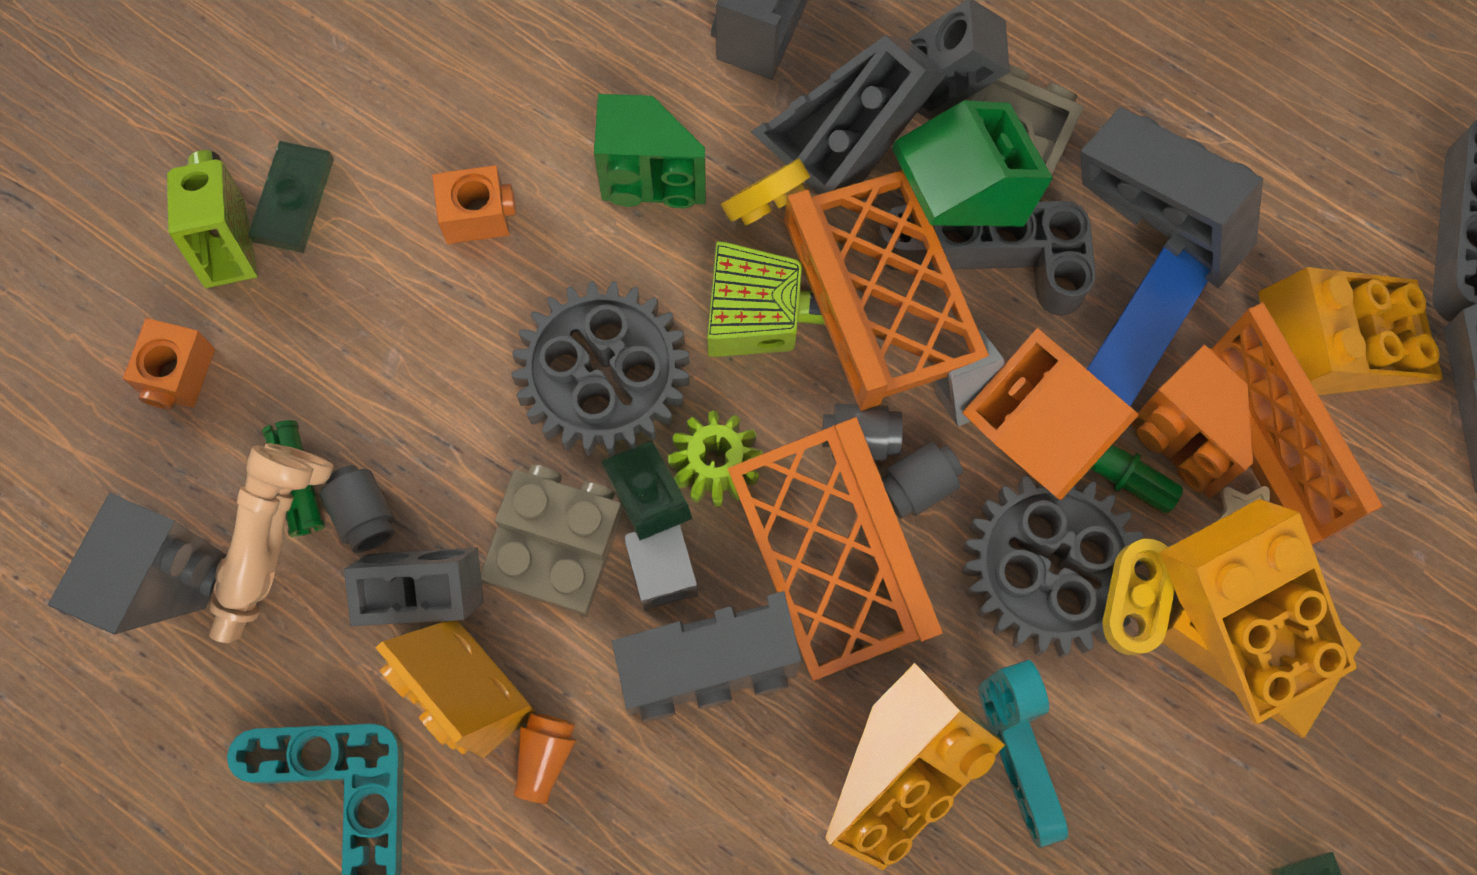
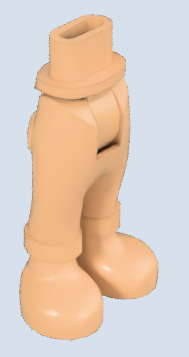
[209,443,334,643]

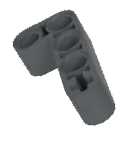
[1432,120,1477,322]
[876,201,1096,316]

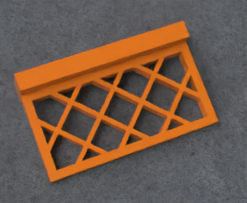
[784,170,989,411]
[1210,302,1383,545]
[727,417,943,681]

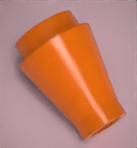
[514,712,577,804]

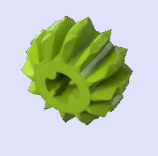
[668,410,763,507]

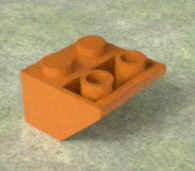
[962,328,1139,500]
[1131,345,1253,498]

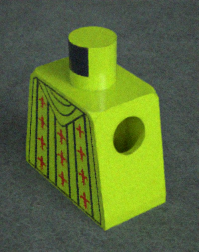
[167,150,258,289]
[707,241,825,357]

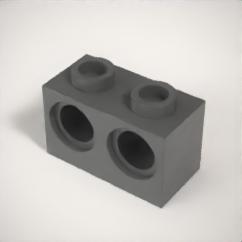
[908,0,1010,120]
[344,547,484,626]

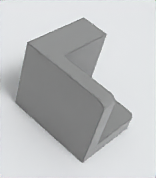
[934,329,1004,427]
[625,520,698,610]

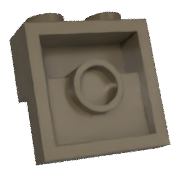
[970,64,1084,202]
[481,465,624,617]

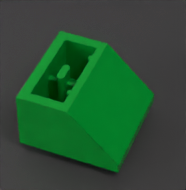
[594,94,706,209]
[892,100,1053,226]

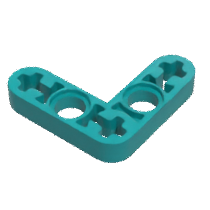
[978,660,1069,849]
[227,724,404,875]

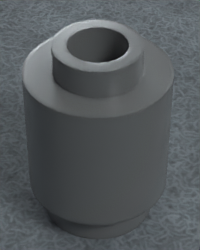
[822,403,903,461]
[882,441,963,519]
[319,465,395,553]

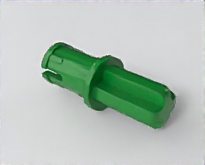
[1090,444,1183,513]

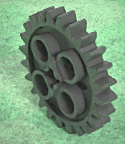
[511,281,690,456]
[962,476,1148,657]

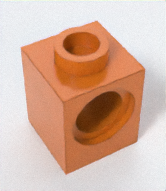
[432,165,516,244]
[123,318,215,410]

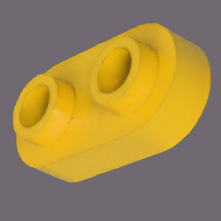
[720,158,811,226]
[1103,539,1175,655]

